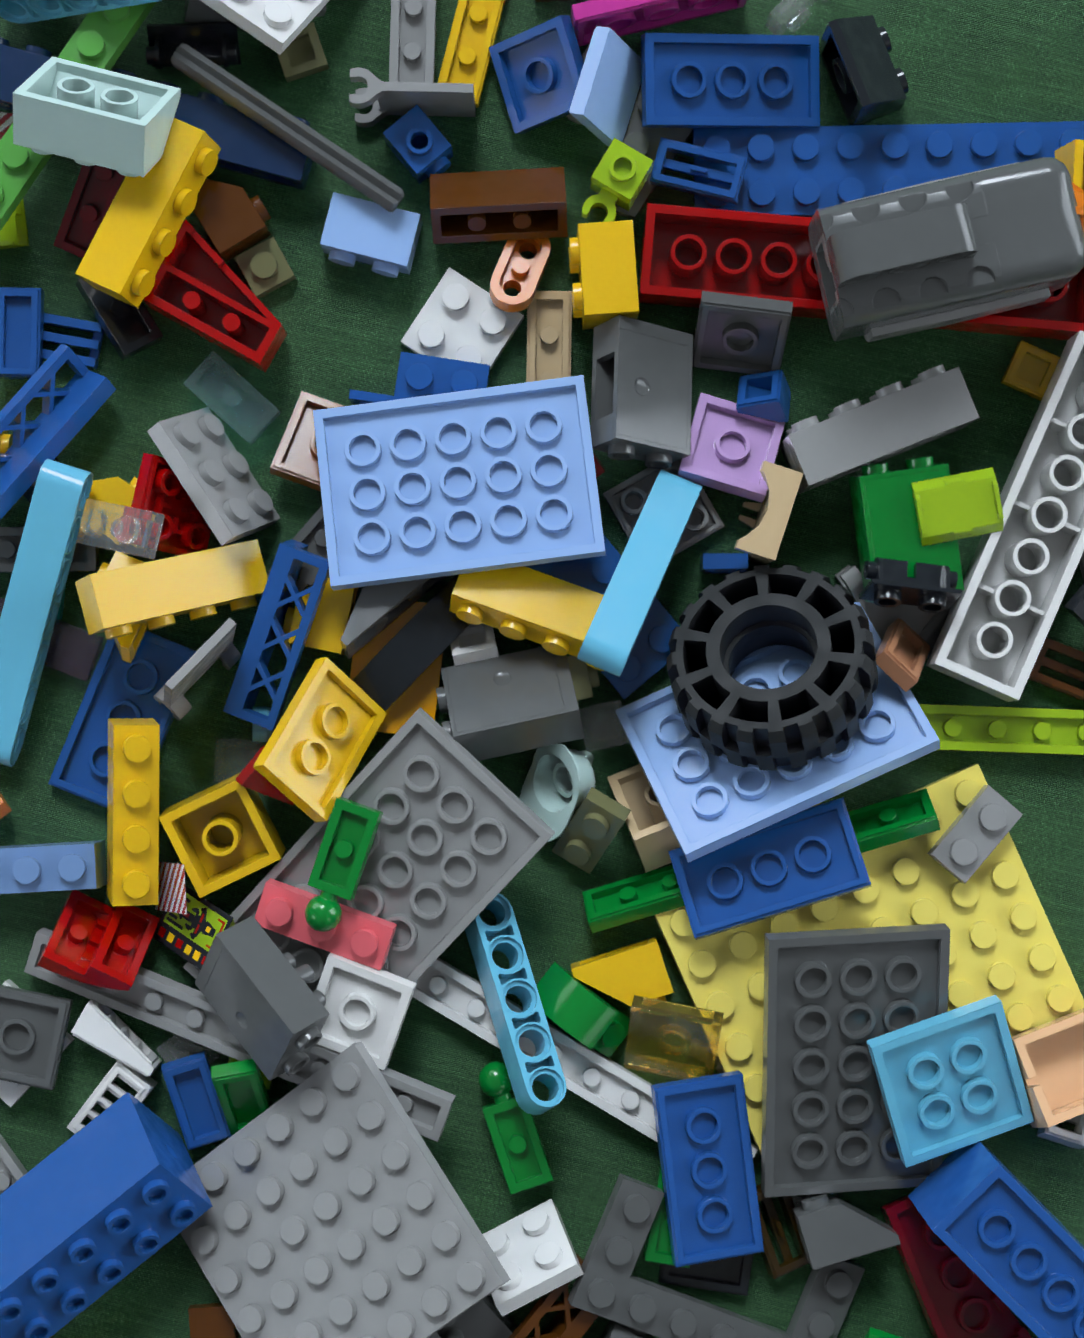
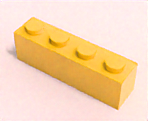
[75,118,221,308]
[75,539,268,640]
[449,566,604,671]
[107,718,160,906]

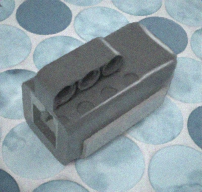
[808,157,1084,342]

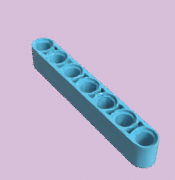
[0,459,93,767]

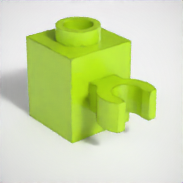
[582,138,654,222]

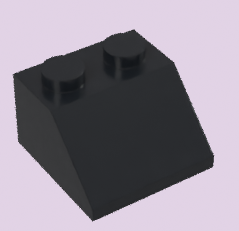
[819,15,909,125]

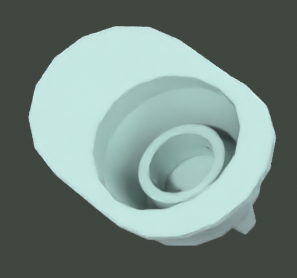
[519,743,596,842]

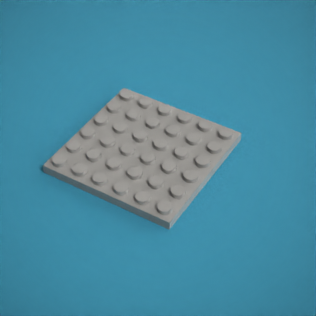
[180,1042,511,1338]

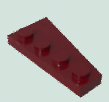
[880,1193,1032,1338]

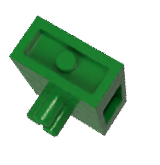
[848,456,964,603]

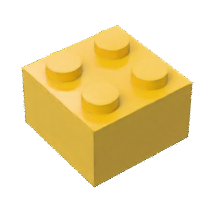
[568,220,639,330]
[159,772,286,898]

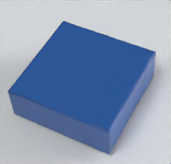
[700,553,748,574]

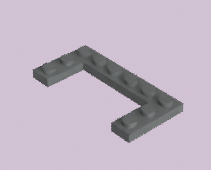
[567,1173,865,1338]

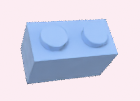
[320,192,423,278]

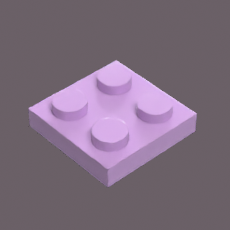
[677,393,785,503]

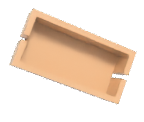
[1011,1008,1084,1128]

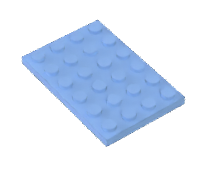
[313,375,606,591]
[615,602,940,862]

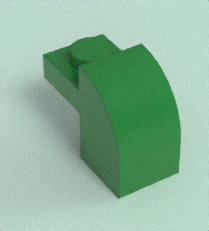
[536,961,636,1058]

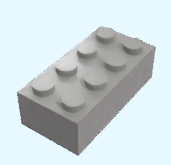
[779,364,979,494]

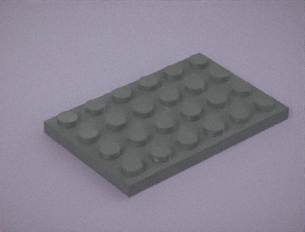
[761,923,950,1198]

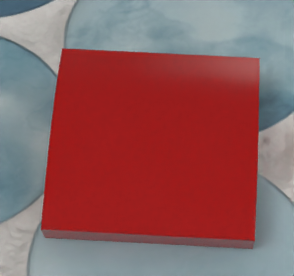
[37,890,160,991]

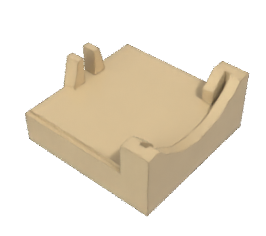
[734,460,804,565]

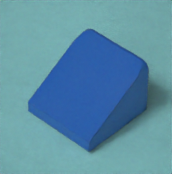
[736,369,791,422]

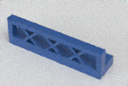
[0,343,116,520]
[223,539,329,731]

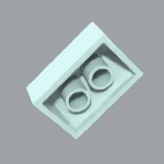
[13,56,181,177]

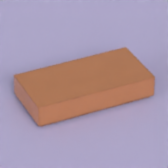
[876,618,930,692]

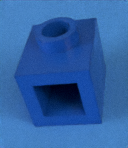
[383,105,453,184]

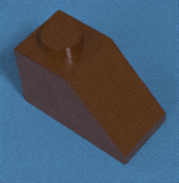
[193,179,271,262]

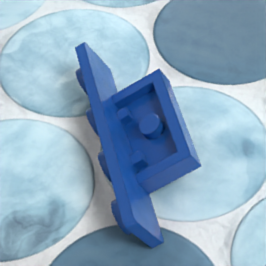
[348,352,490,405]

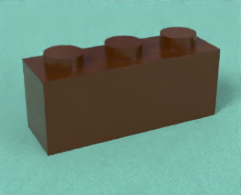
[430,167,568,244]

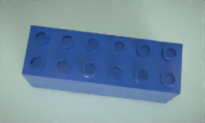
[0,1092,213,1338]
[908,1141,1084,1338]

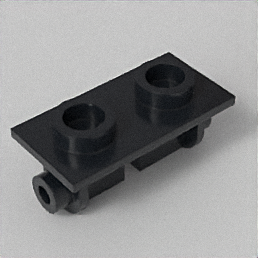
[146,22,241,69]
[859,557,962,613]

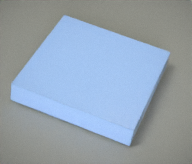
[569,26,641,147]

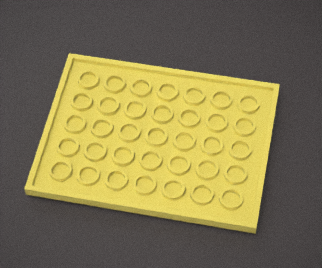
[654,764,1084,1154]

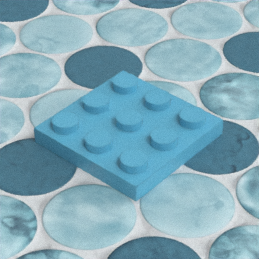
[866,995,1034,1168]

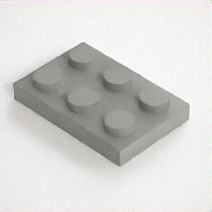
[147,407,280,546]

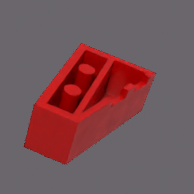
[143,219,287,372]

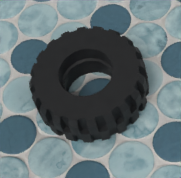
[667,565,878,770]

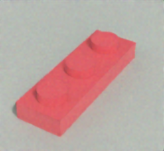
[255,878,397,970]

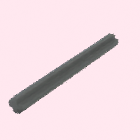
[171,43,404,212]

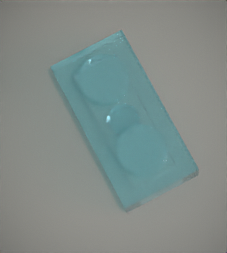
[183,351,281,445]

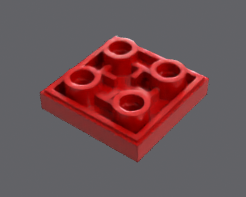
[123,453,211,555]

